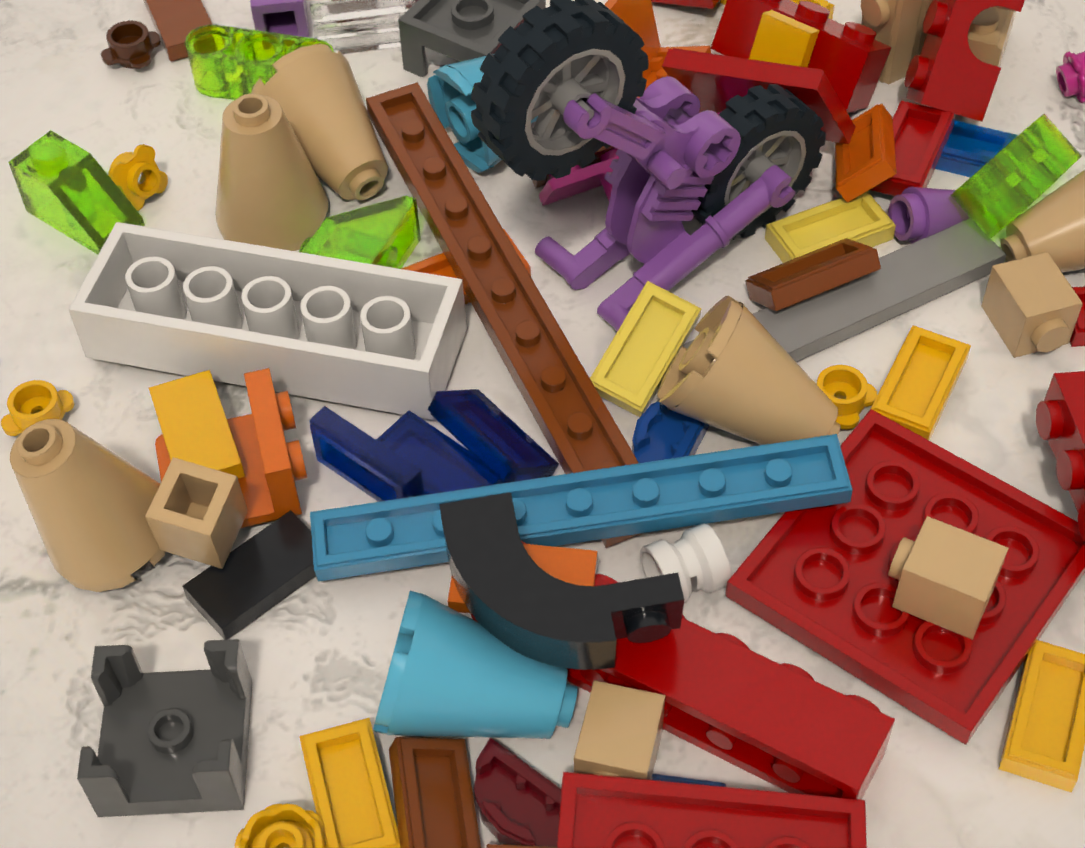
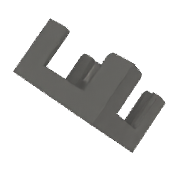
[398,0,546,77]
[77,639,252,817]

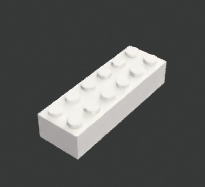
[68,222,467,420]

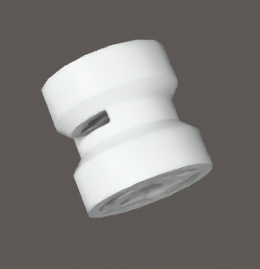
[640,523,732,604]

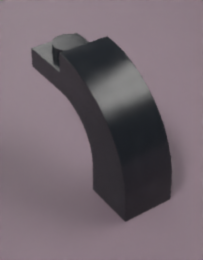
[439,492,684,670]

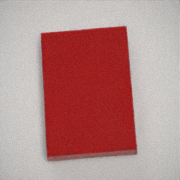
[662,48,856,144]

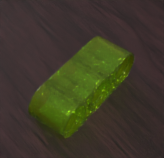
[185,25,334,100]
[950,114,1082,239]

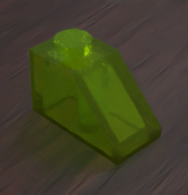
[8,130,145,254]
[299,196,421,269]

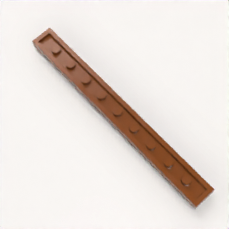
[366,82,643,548]

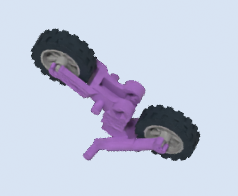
[471,0,826,332]

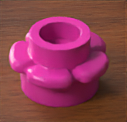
[1056,51,1085,103]

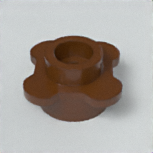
[101,20,161,69]

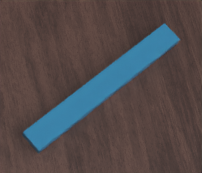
[310,434,853,582]

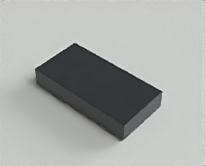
[183,510,316,640]

